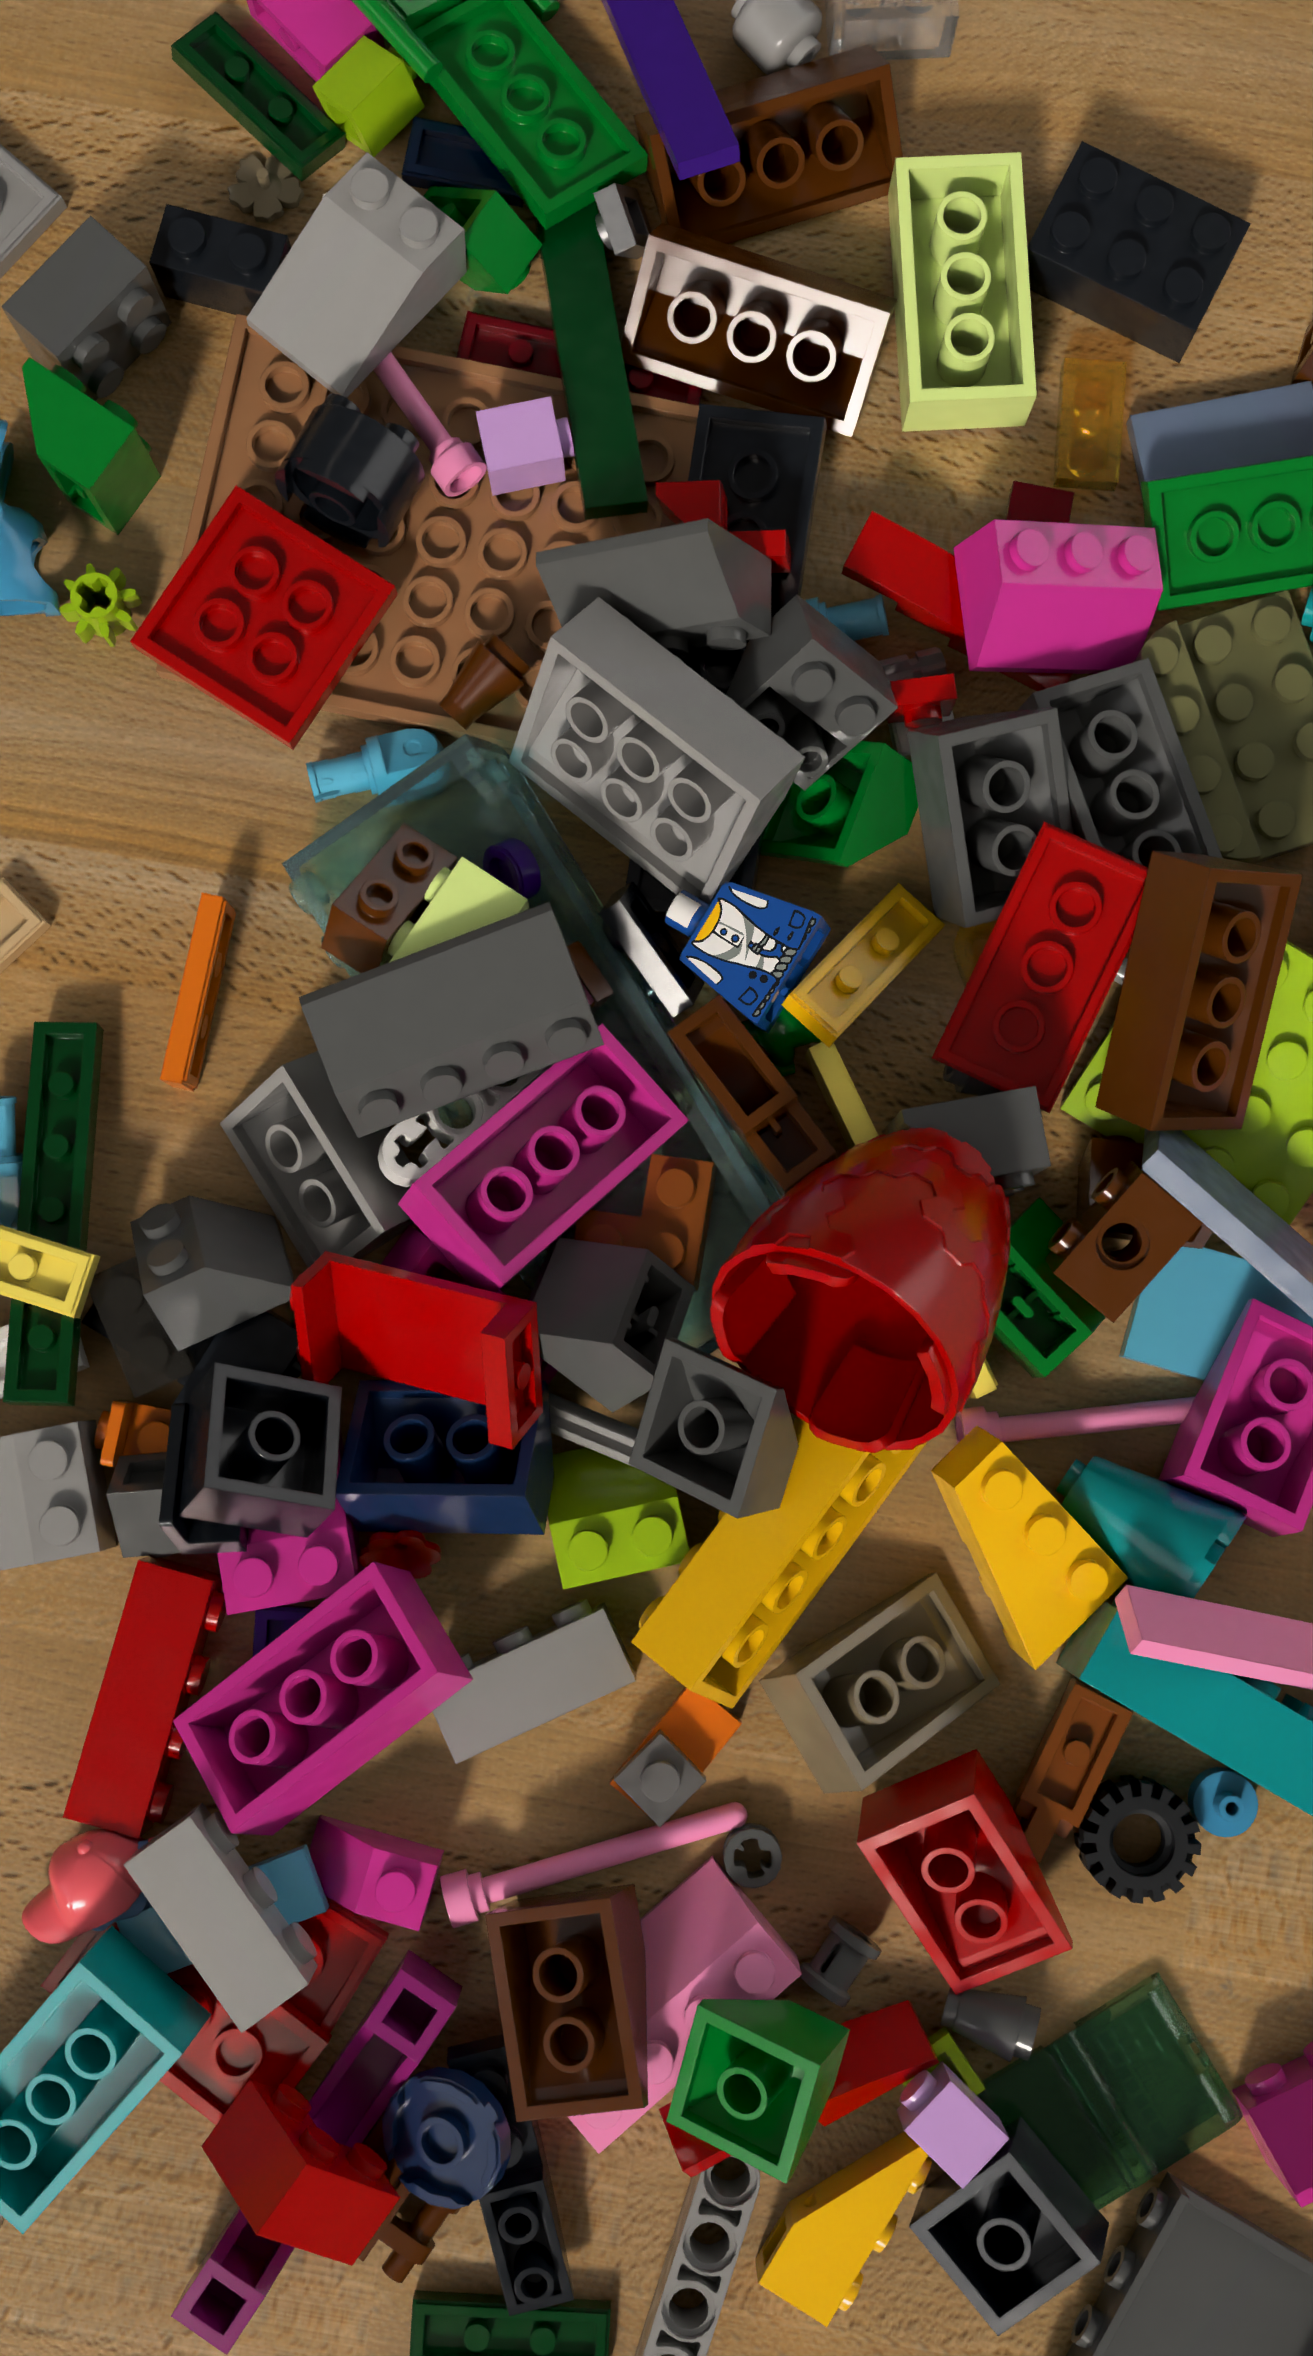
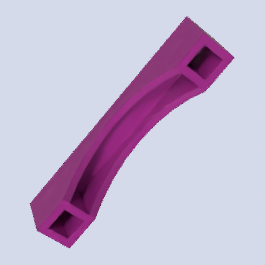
[171,1950,463,2355]

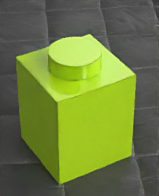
[312,35,425,157]

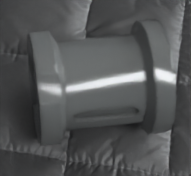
[800,1915,882,2007]

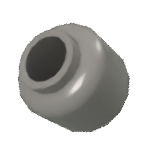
[731,0,822,75]

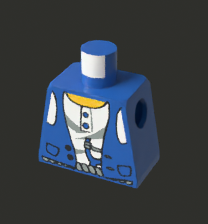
[665,881,831,1034]

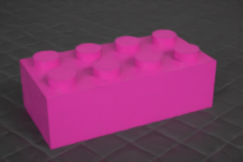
[398,1023,689,1293]
[173,1562,473,1836]

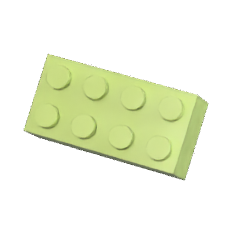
[888,152,1037,432]

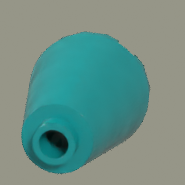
[1056,1456,1247,1599]

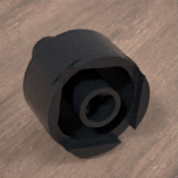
[275,393,425,549]

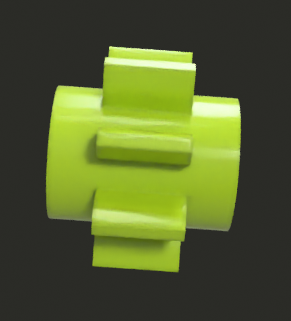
[59,563,142,647]

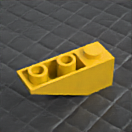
[755,2131,932,2327]

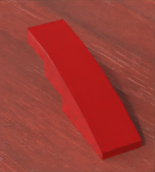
[841,511,1073,691]
[659,2000,940,2177]

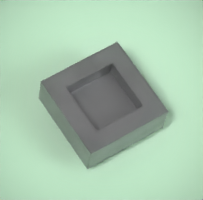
[593,183,652,259]
[614,1729,707,1827]

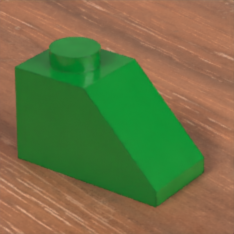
[423,186,543,294]

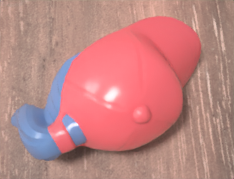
[22,1828,154,1944]

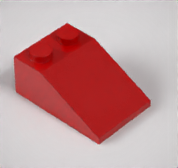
[857,1749,1073,1995]

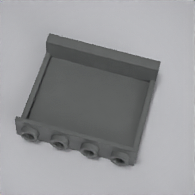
[1066,2172,1313,2356]

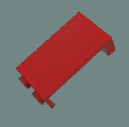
[290,1251,543,1450]

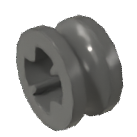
[723,1823,782,1888]

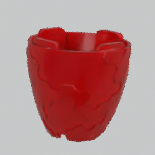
[710,1127,1010,1453]

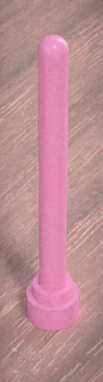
[373,352,487,497]
[955,1396,1196,1444]
[440,1802,748,1928]

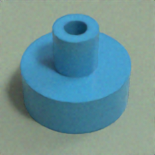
[1187,1767,1258,1837]

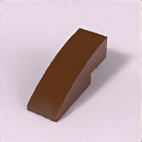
[667,994,837,1195]

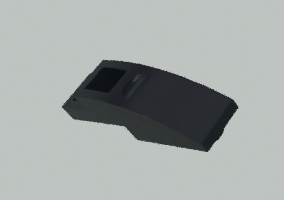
[447,2034,574,2316]

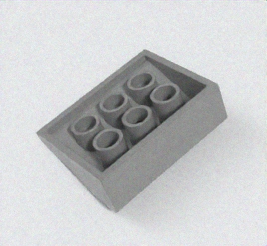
[508,597,805,904]

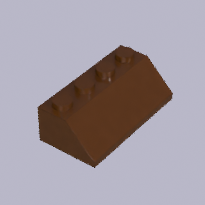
[633,44,903,244]
[621,223,897,437]
[1095,850,1303,1131]

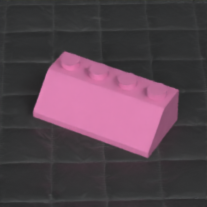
[567,1855,802,2154]

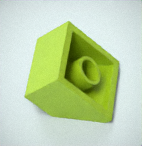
[548,1447,689,1589]

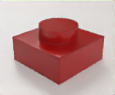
[887,673,957,729]

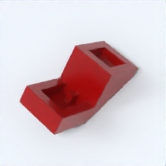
[656,480,791,573]

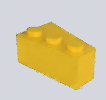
[931,1425,1129,1670]

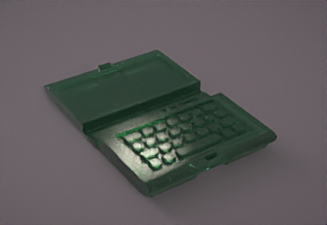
[977,1972,1243,2210]

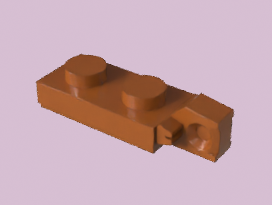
[1013,1677,1134,1864]

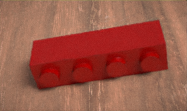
[63,1556,226,1839]

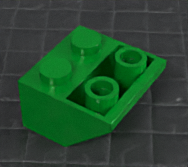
[22,357,161,535]
[993,1197,1105,1378]

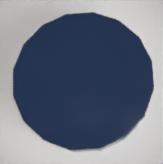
[382,2067,511,2209]

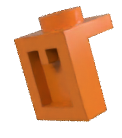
[94,1400,172,1467]

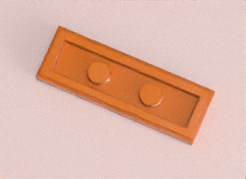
[160,893,236,1091]

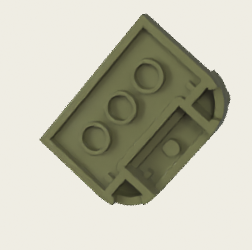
[1134,590,1313,864]

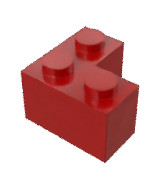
[201,2079,401,2266]

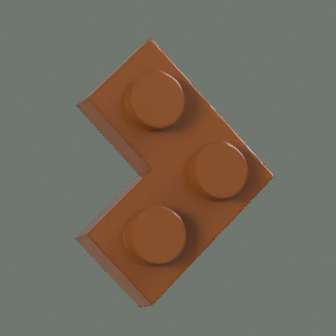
[574,1154,718,1292]

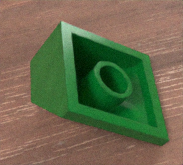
[761,741,918,867]
[666,1999,850,2184]

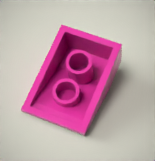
[1158,1298,1313,1537]
[217,1426,364,1615]

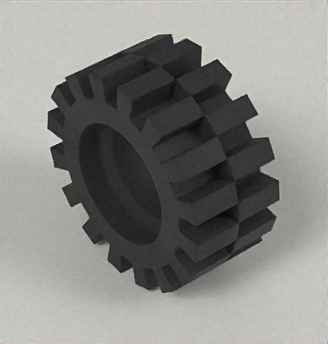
[1074,1775,1201,1904]

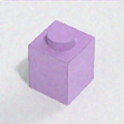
[475,396,575,496]
[897,2062,1009,2189]

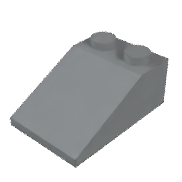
[246,152,467,398]
[0,1420,117,1571]

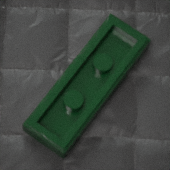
[171,11,346,182]
[409,2290,611,2356]

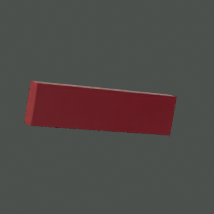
[456,311,703,406]

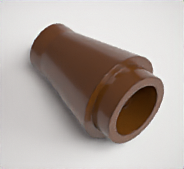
[438,633,531,730]

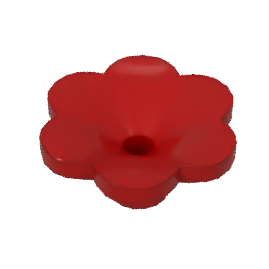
[359,1530,441,1579]

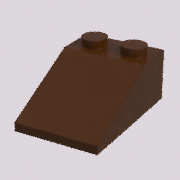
[485,1884,648,2122]

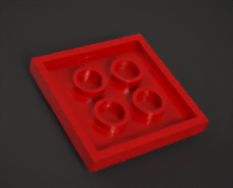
[130,485,398,750]

